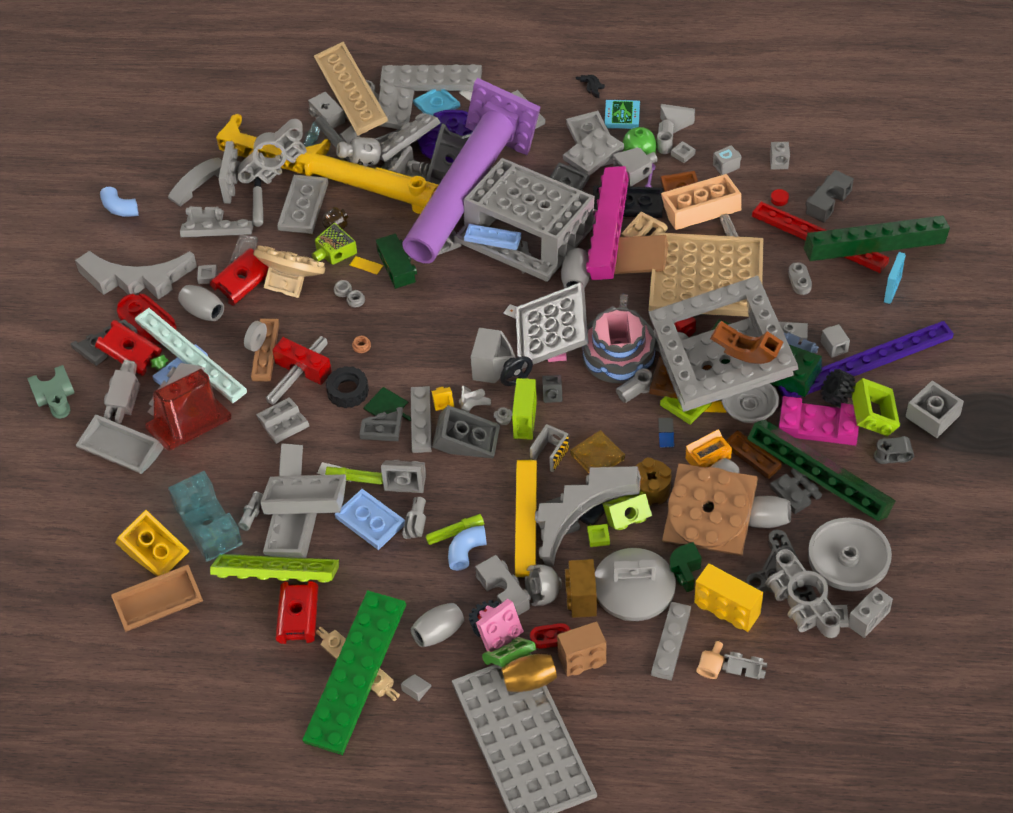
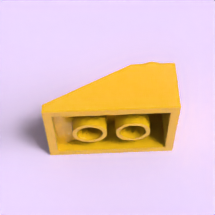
[115,510,189,576]

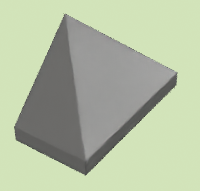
[660,104,695,133]

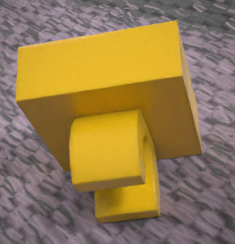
[431,387,454,411]

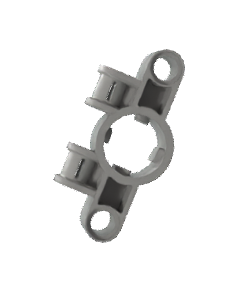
[238,119,307,184]
[765,549,841,638]

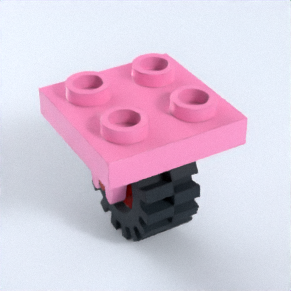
[469,599,524,652]

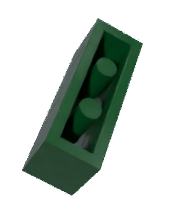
[376,233,417,289]

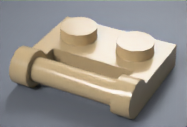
[621,212,668,237]

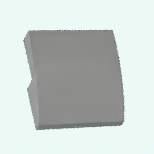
[256,397,309,444]

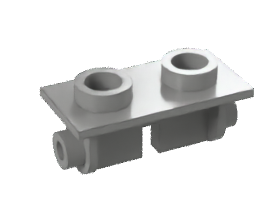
[186,206,224,223]
[722,652,767,680]

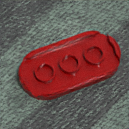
[117,293,177,345]

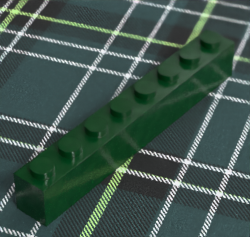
[804,215,950,261]
[747,420,896,521]

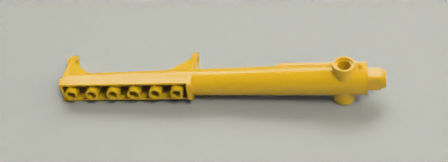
[216,114,439,214]

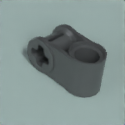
[874,436,914,464]

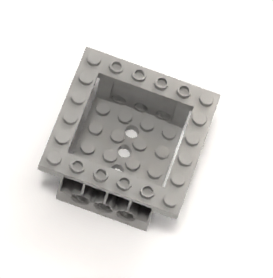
[455,158,598,281]
[649,276,798,412]

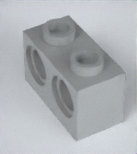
[848,587,893,638]

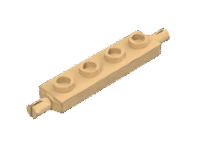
[316,627,400,701]

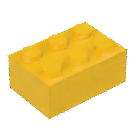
[694,564,763,632]

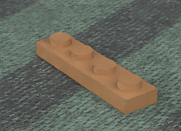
[251,319,280,381]

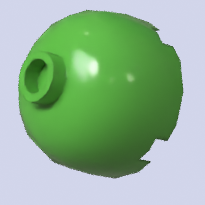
[623,127,657,155]

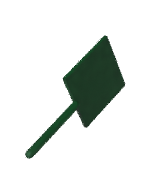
[363,387,411,421]

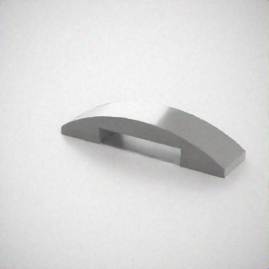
[168,158,222,207]

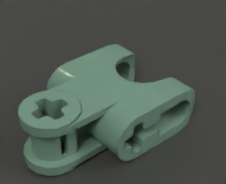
[27,365,75,419]

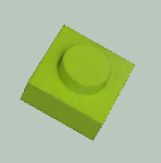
[587,524,610,547]

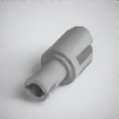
[402,497,426,539]

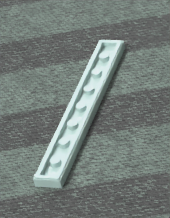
[135,308,247,403]

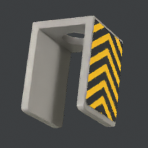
[530,424,569,472]

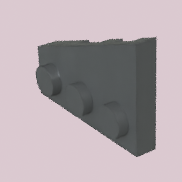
[70,320,137,366]

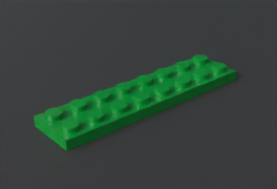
[302,590,407,755]

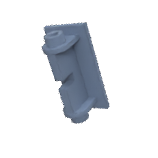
[784,332,819,353]

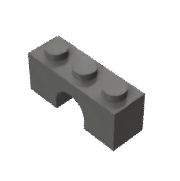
[805,170,854,223]

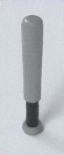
[253,176,263,227]

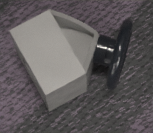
[471,328,533,386]

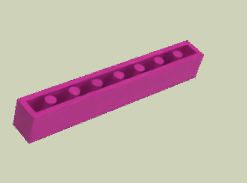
[586,166,629,280]

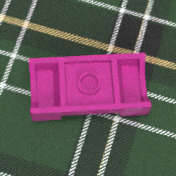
[779,396,859,446]

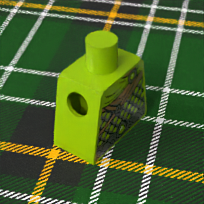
[312,223,357,265]

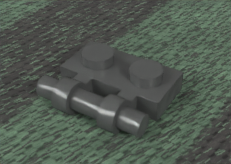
[770,468,822,514]

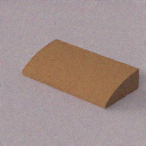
[614,235,669,274]
[111,565,203,632]

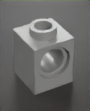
[770,142,790,169]

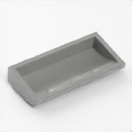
[76,415,164,474]
[260,474,346,514]
[263,513,317,558]

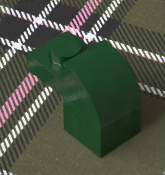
[670,542,702,593]

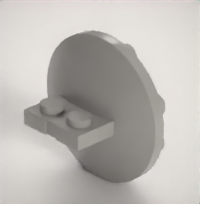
[595,548,675,621]

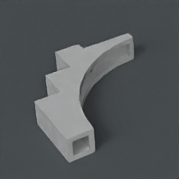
[75,251,197,299]
[535,467,641,566]

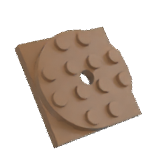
[662,463,758,556]

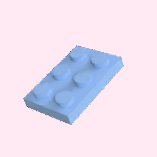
[335,489,405,550]

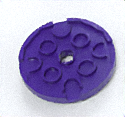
[417,109,473,163]

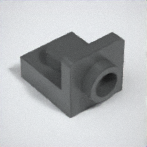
[542,375,563,403]

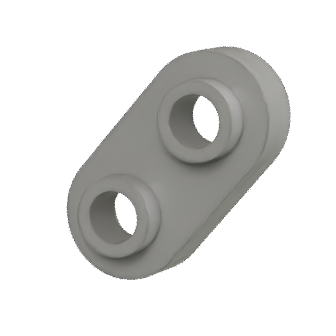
[788,263,812,295]

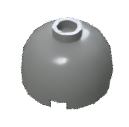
[525,565,562,606]

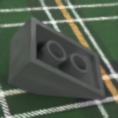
[432,405,500,459]

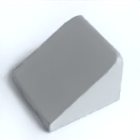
[401,674,431,702]

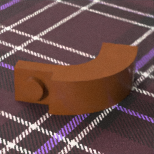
[710,321,784,364]

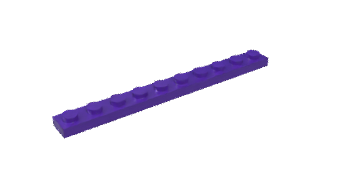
[777,321,954,398]

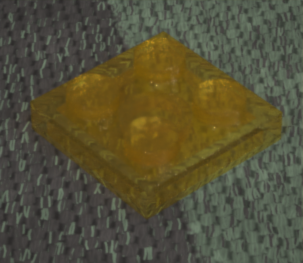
[570,430,625,473]

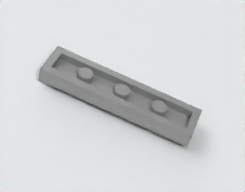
[180,219,253,237]
[411,386,432,453]
[651,602,691,681]

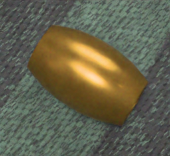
[501,654,557,692]

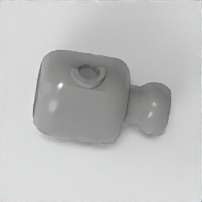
[337,137,381,166]

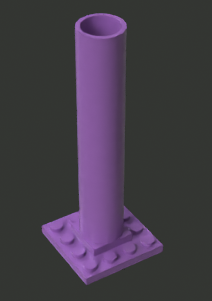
[402,78,541,264]

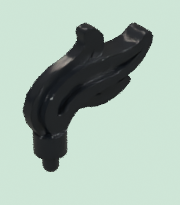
[576,75,605,98]

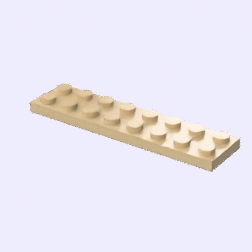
[314,42,388,136]

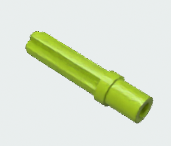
[325,466,383,485]
[426,514,484,545]

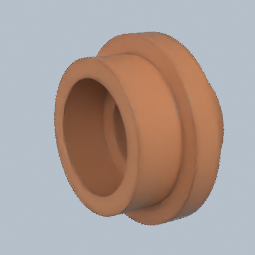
[352,335,371,353]

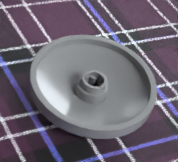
[808,518,892,591]

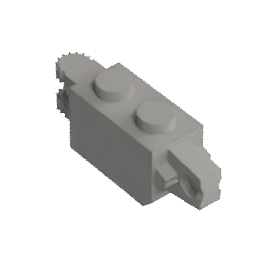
[104,360,140,424]

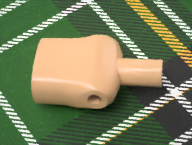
[696,641,725,679]

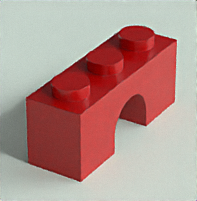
[272,337,332,385]

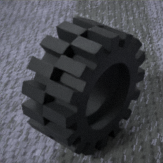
[821,369,856,407]

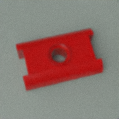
[210,248,269,306]
[95,320,162,376]
[276,581,319,644]

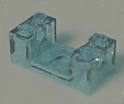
[168,471,243,562]

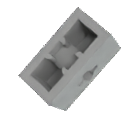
[308,92,345,129]

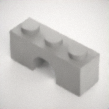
[475,555,531,616]

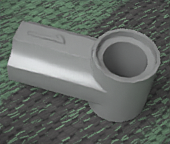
[657,120,674,154]
[616,369,652,403]

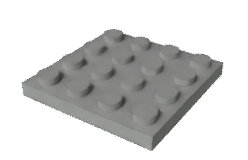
[515,282,588,369]

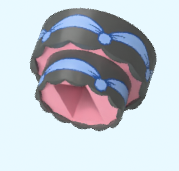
[582,307,655,383]

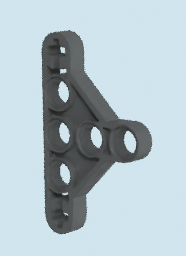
[746,530,817,602]

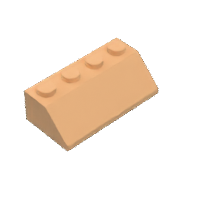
[661,174,741,230]

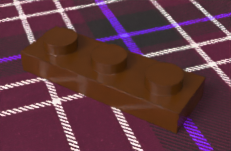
[726,430,782,479]

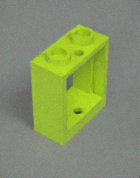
[512,378,537,440]
[851,378,900,436]

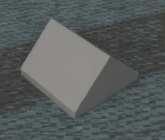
[381,145,413,175]

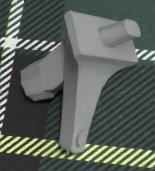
[459,386,491,413]

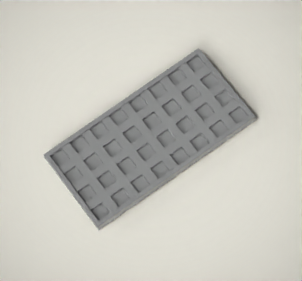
[452,653,597,813]

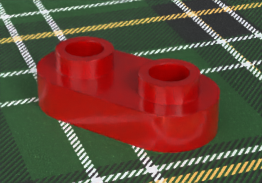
[530,623,571,649]

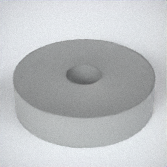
[244,321,267,352]

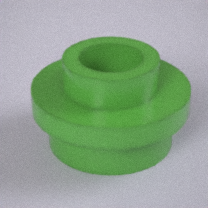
[150,355,169,370]

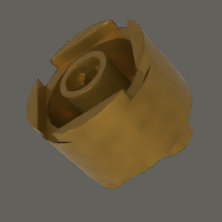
[635,457,671,505]

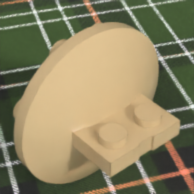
[253,245,325,298]

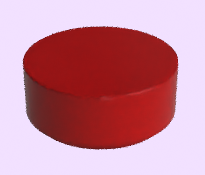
[771,189,789,206]

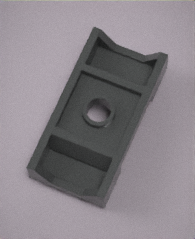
[425,124,471,185]

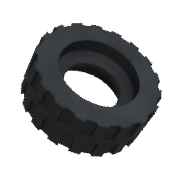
[326,366,369,408]

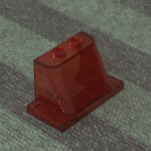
[146,369,231,451]

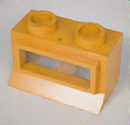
[685,429,732,468]

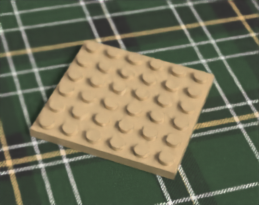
[649,233,763,317]

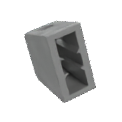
[613,148,657,187]

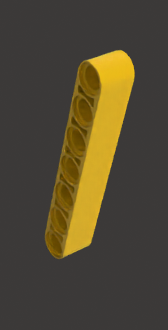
[515,460,537,577]

